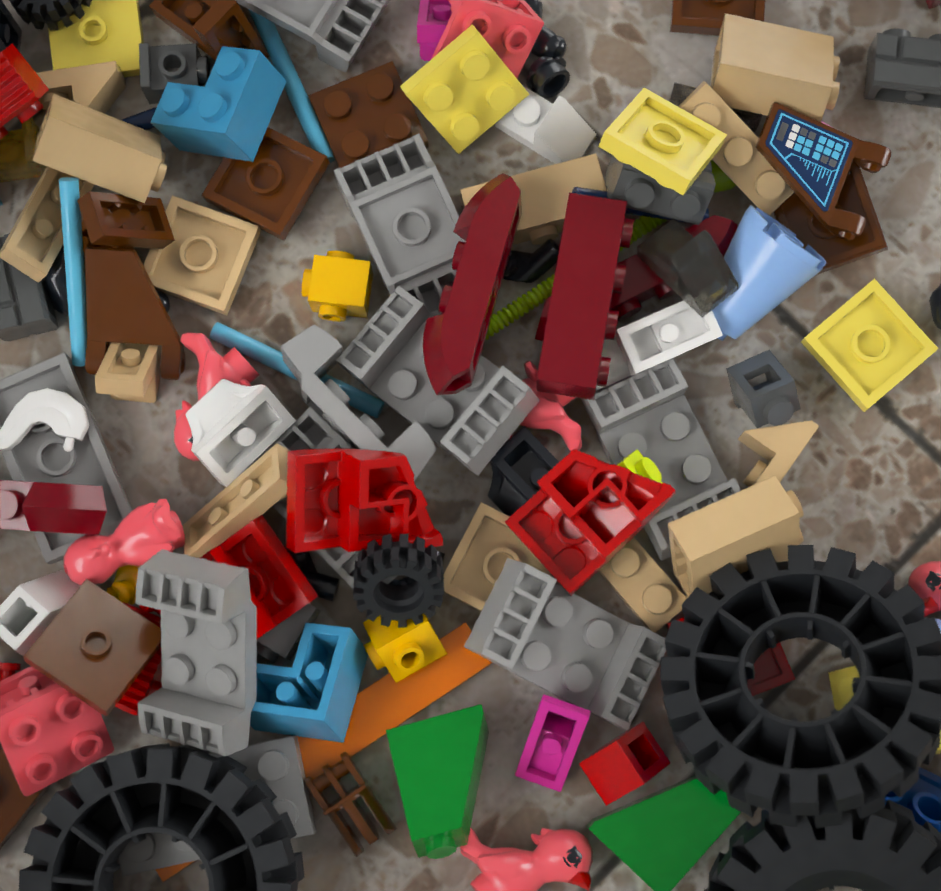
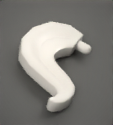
[0,388,90,452]

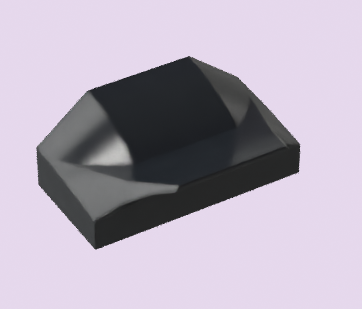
[488,426,559,517]

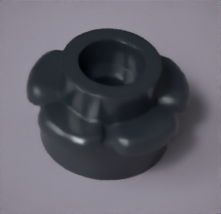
[526,56,570,99]

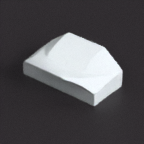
[185,379,296,488]

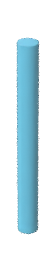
[248,9,335,163]
[59,177,87,367]
[209,322,385,419]

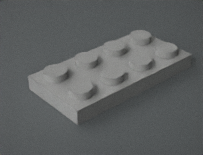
[0,352,133,565]
[119,735,317,877]

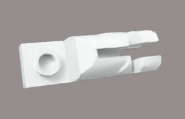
[596,291,723,391]

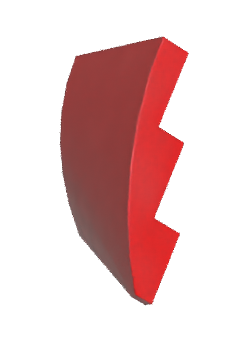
[286,449,443,553]
[505,449,676,596]
[138,515,318,639]

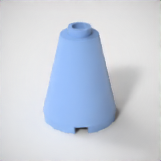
[706,205,827,341]

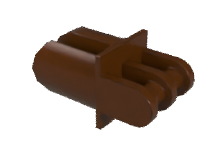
[304,752,397,857]

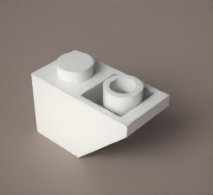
[0,569,81,656]

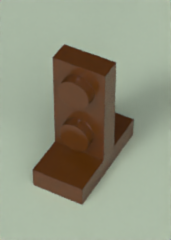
[149,0,270,61]
[62,191,175,280]

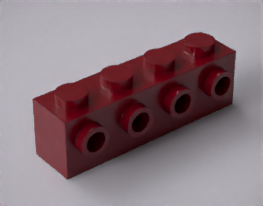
[536,192,634,400]

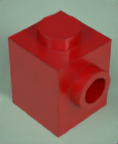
[579,721,671,806]

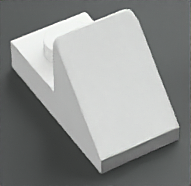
[495,86,597,164]

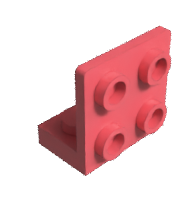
[431,0,544,78]
[0,666,114,796]

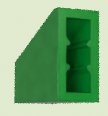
[386,704,489,859]
[586,775,741,891]

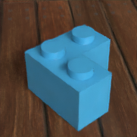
[150,46,286,162]
[250,623,368,743]

